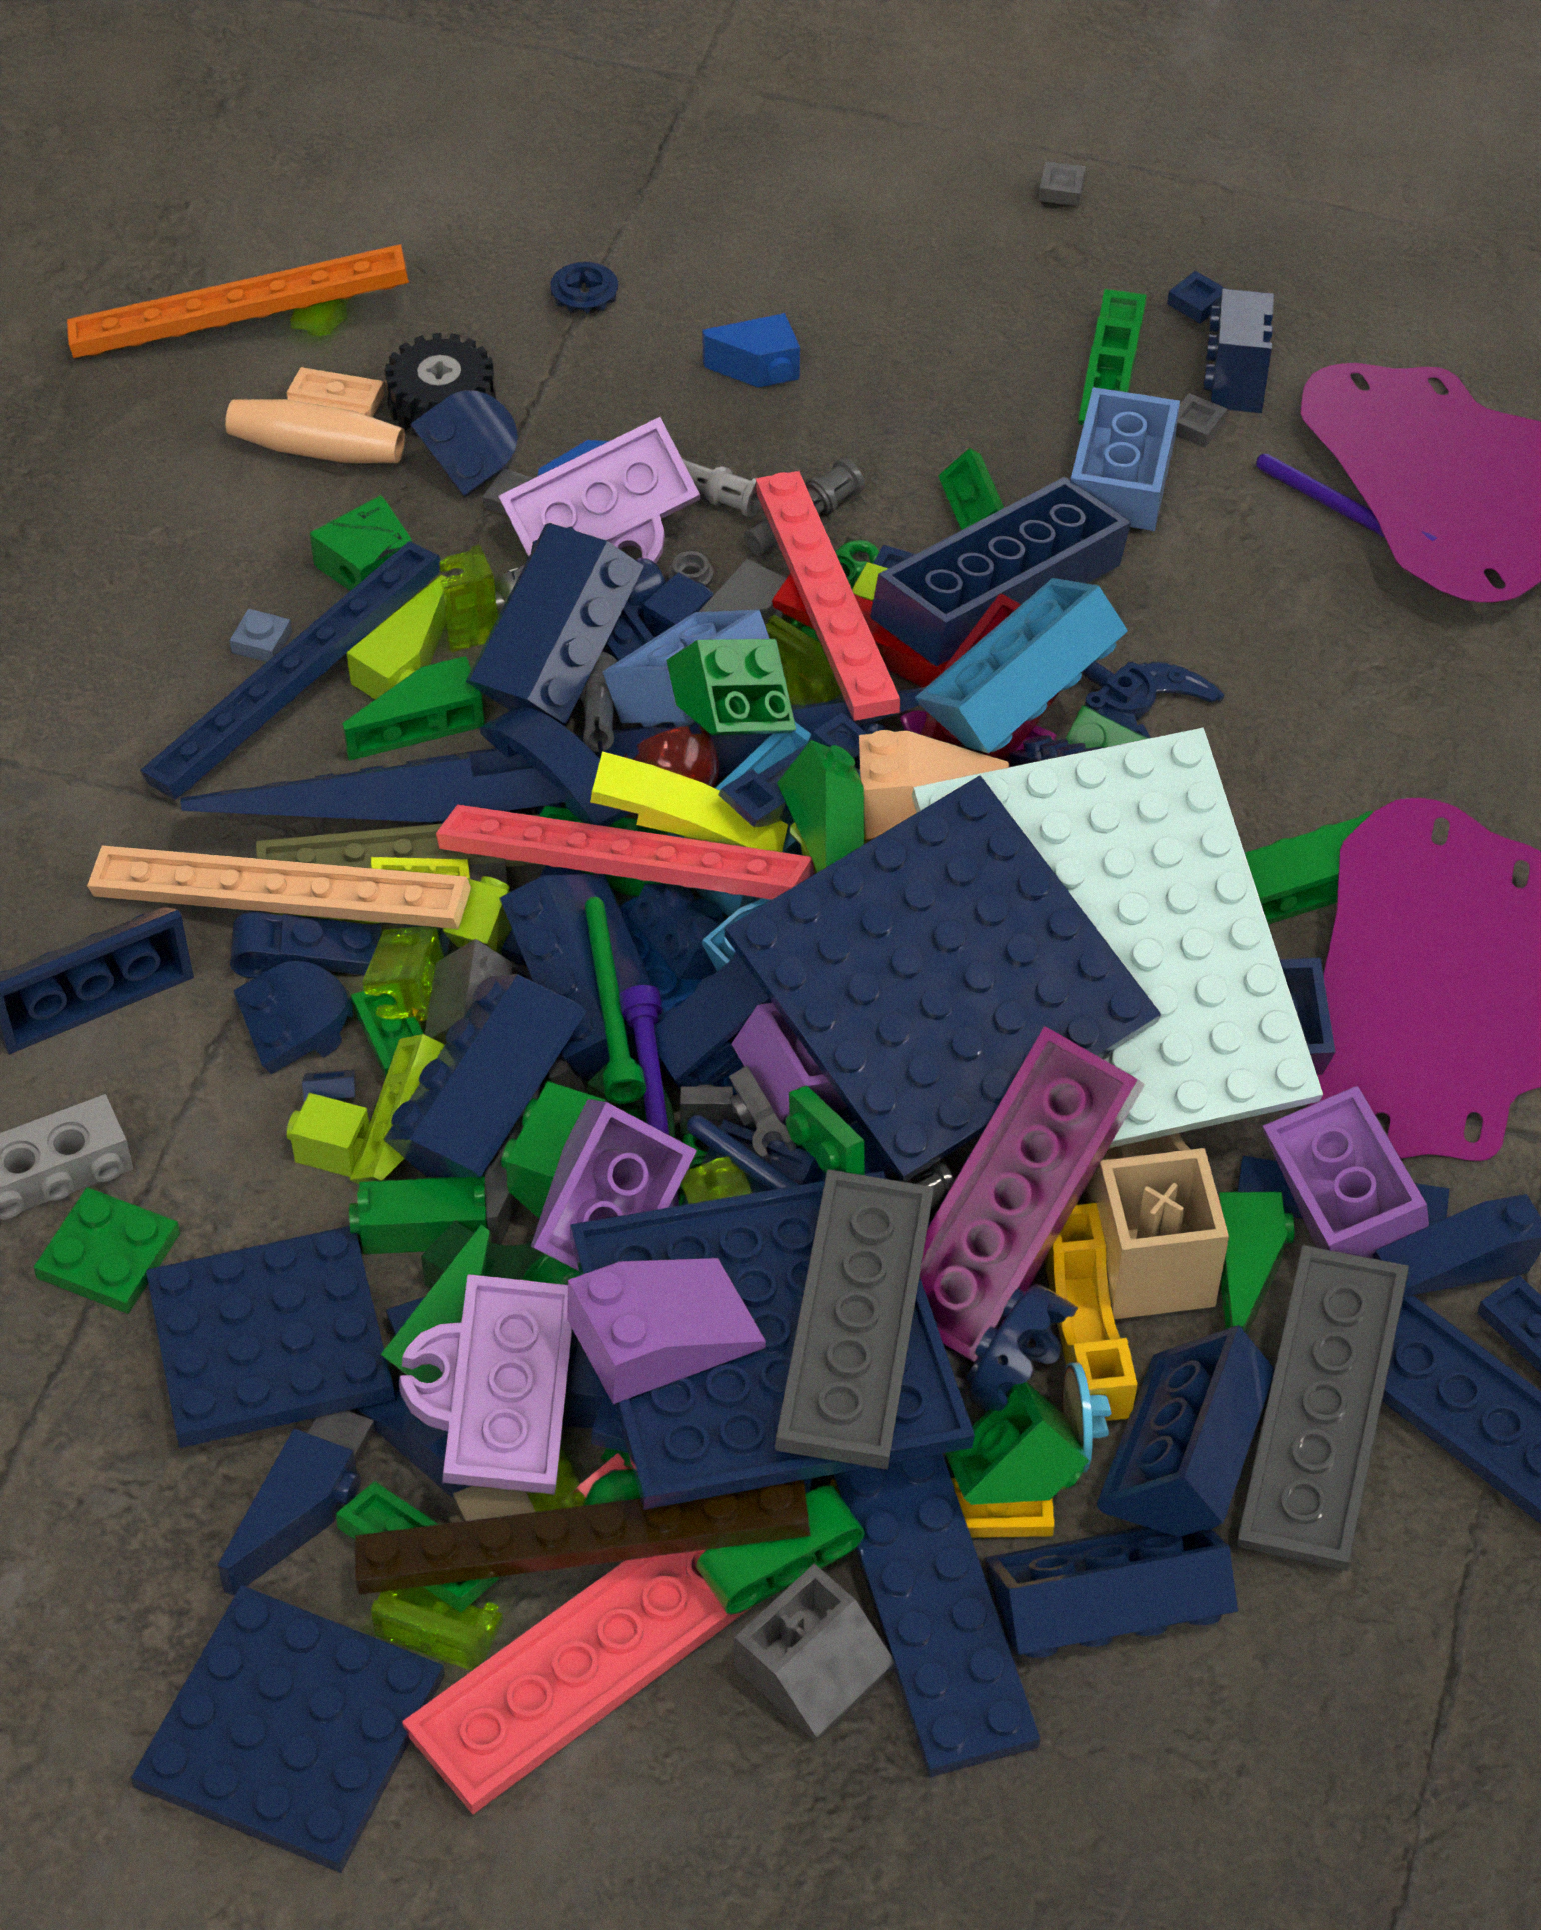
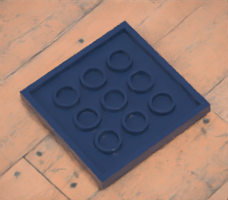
[146,1226,395,1448]
[131,1585,445,1873]

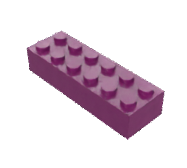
[920,1026,1145,1362]

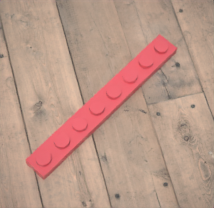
[756,471,900,721]
[436,805,815,900]

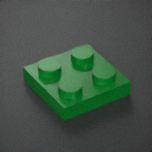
[33,1187,180,1314]

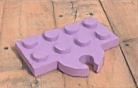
[498,417,701,564]
[399,1274,572,1494]

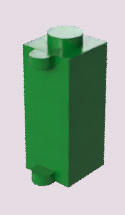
[349,1176,488,1255]

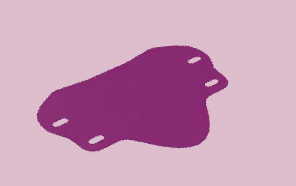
[1300,363,1541,603]
[1307,797,1541,1161]

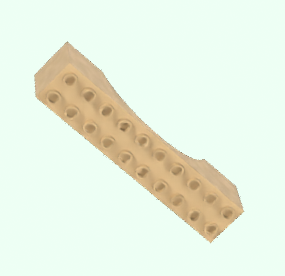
[1081,1133,1229,1319]

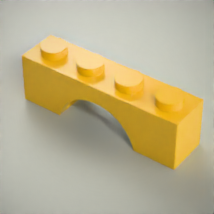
[1044,1203,1137,1421]

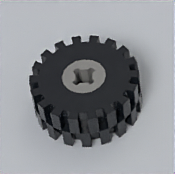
[385,333,496,437]

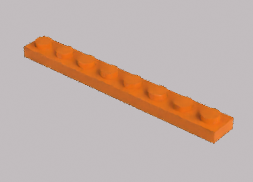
[67,244,409,358]

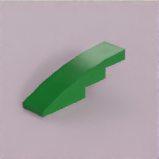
[1078,289,1147,425]

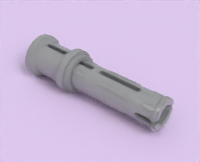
[682,459,761,518]

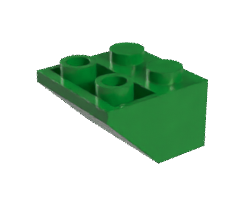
[666,639,796,735]

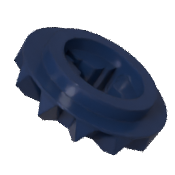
[550,262,618,315]

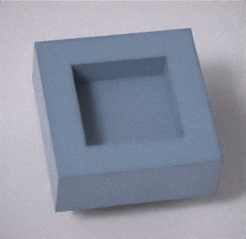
[230,609,292,662]

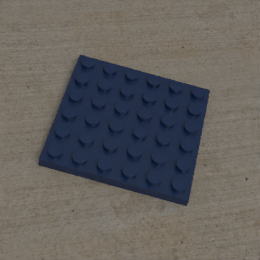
[725,775,1161,1182]
[570,1171,975,1510]

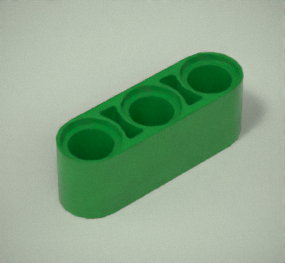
[696,1485,865,1615]

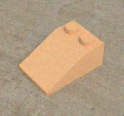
[859,730,1009,839]

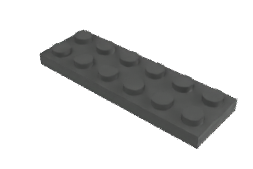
[775,1169,934,1470]
[1237,1245,1409,1571]

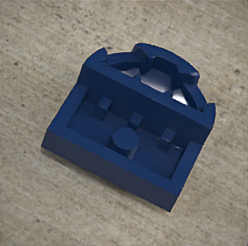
[411,390,518,498]
[233,961,354,1074]

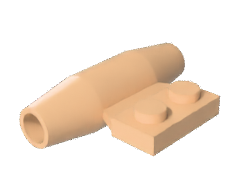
[225,367,405,463]

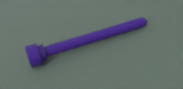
[1256,454,1438,541]
[619,985,679,1207]

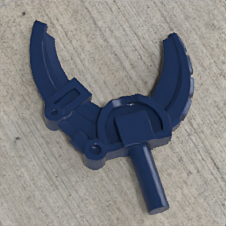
[1081,661,1225,739]

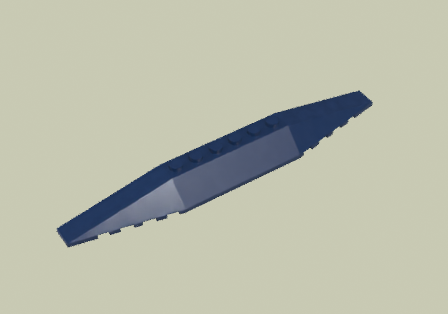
[180,687,926,824]

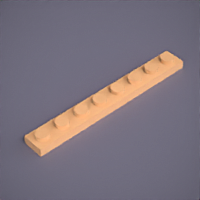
[87,845,471,929]

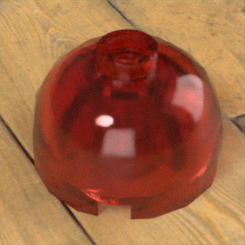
[623,726,720,787]

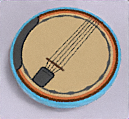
[1062,1362,1112,1473]

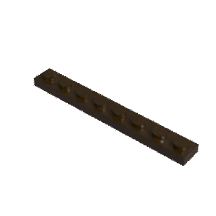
[355,1480,811,1595]

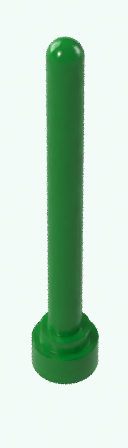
[585,897,646,1104]

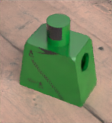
[309,495,412,591]

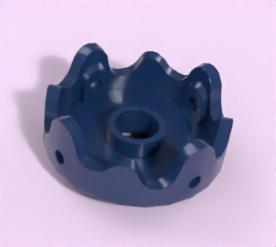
[966,1284,1078,1411]

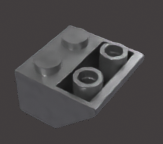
[425,939,533,1045]
[734,1564,894,1742]

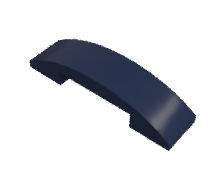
[480,706,632,827]
[718,712,867,827]

